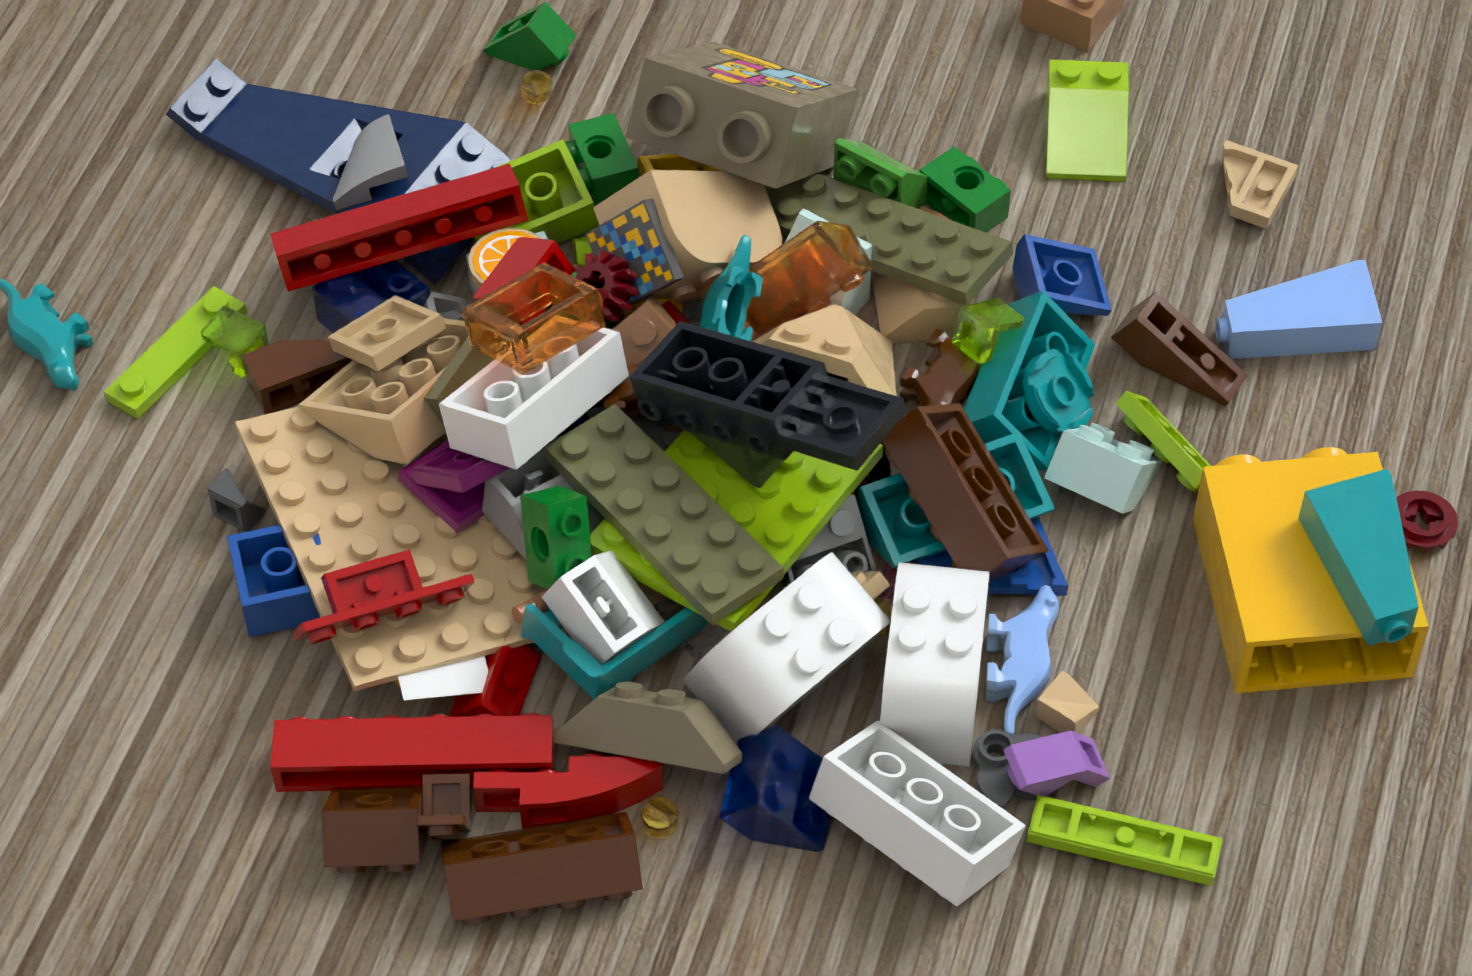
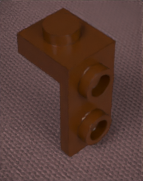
[416,774,471,841]

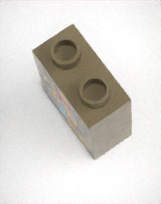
[625,42,859,189]

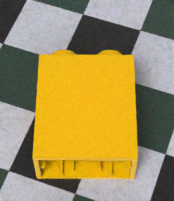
[1193,447,1429,693]

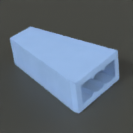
[1215,260,1382,359]

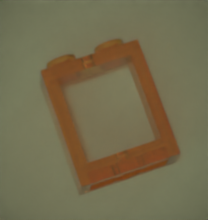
[461,263,605,374]

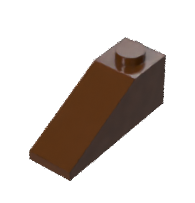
[1111,291,1248,406]
[241,340,352,415]

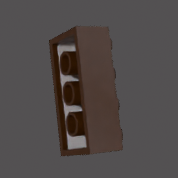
[882,403,1049,583]
[441,812,643,925]

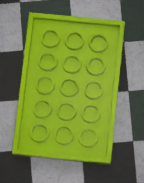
[590,430,883,632]

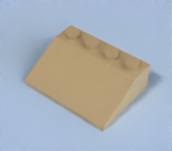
[299,318,478,464]

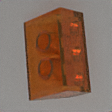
[746,221,874,334]

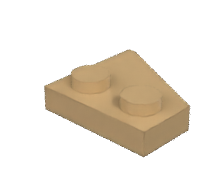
[1222,140,1298,229]

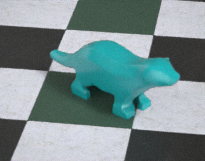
[700,235,764,341]
[0,279,93,391]

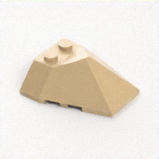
[751,304,897,396]

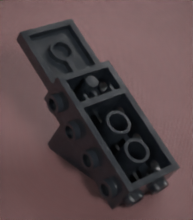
[629,321,907,488]

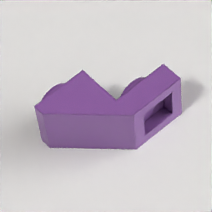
[1003,730,1110,796]

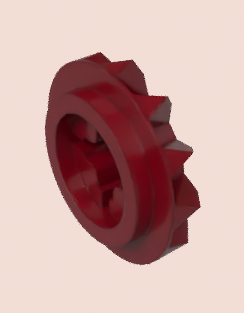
[1396,491,1458,553]

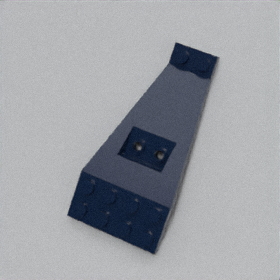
[166,59,512,285]

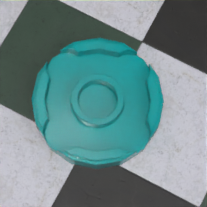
[1023,349,1094,434]

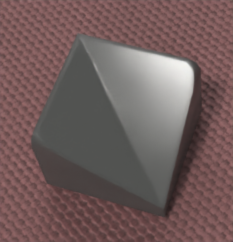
[207,468,265,532]

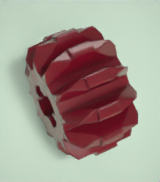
[565,251,641,325]

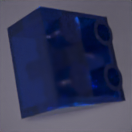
[312,260,431,333]
[719,725,831,852]

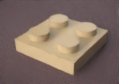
[328,295,446,371]

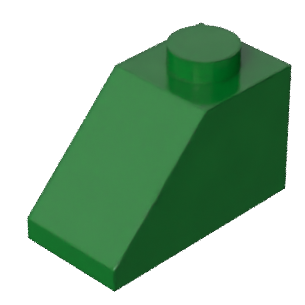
[483,2,577,71]

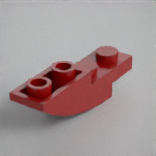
[473,753,663,829]

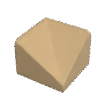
[1035,670,1099,733]

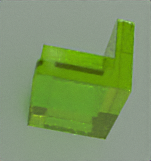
[952,298,1024,364]
[201,306,269,379]

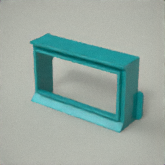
[520,578,710,702]

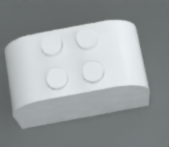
[683,552,891,750]
[880,562,989,767]

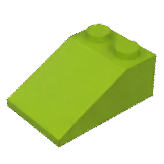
[1046,59,1129,182]
[474,139,599,243]

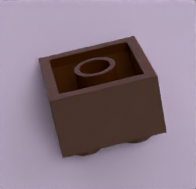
[322,786,424,874]

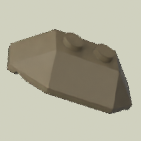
[553,682,742,774]

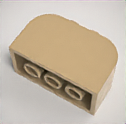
[593,170,782,303]

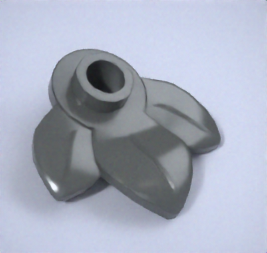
[972,729,1051,808]

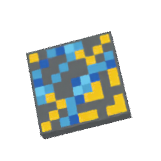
[585,199,684,311]

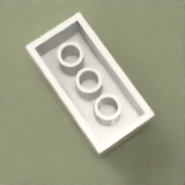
[439,313,629,470]
[809,720,1026,906]

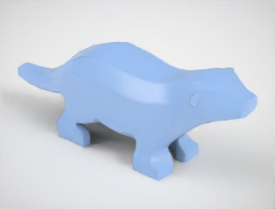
[985,585,1060,736]

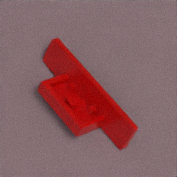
[293,549,475,644]

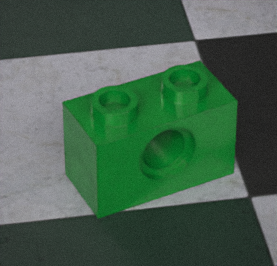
[565,113,639,206]
[919,146,1011,232]
[520,486,592,590]

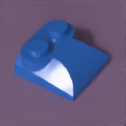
[1012,234,1112,316]

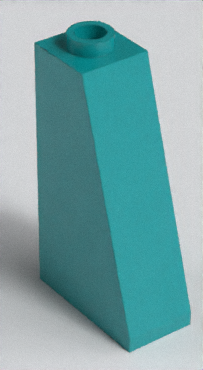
[1298,468,1419,646]

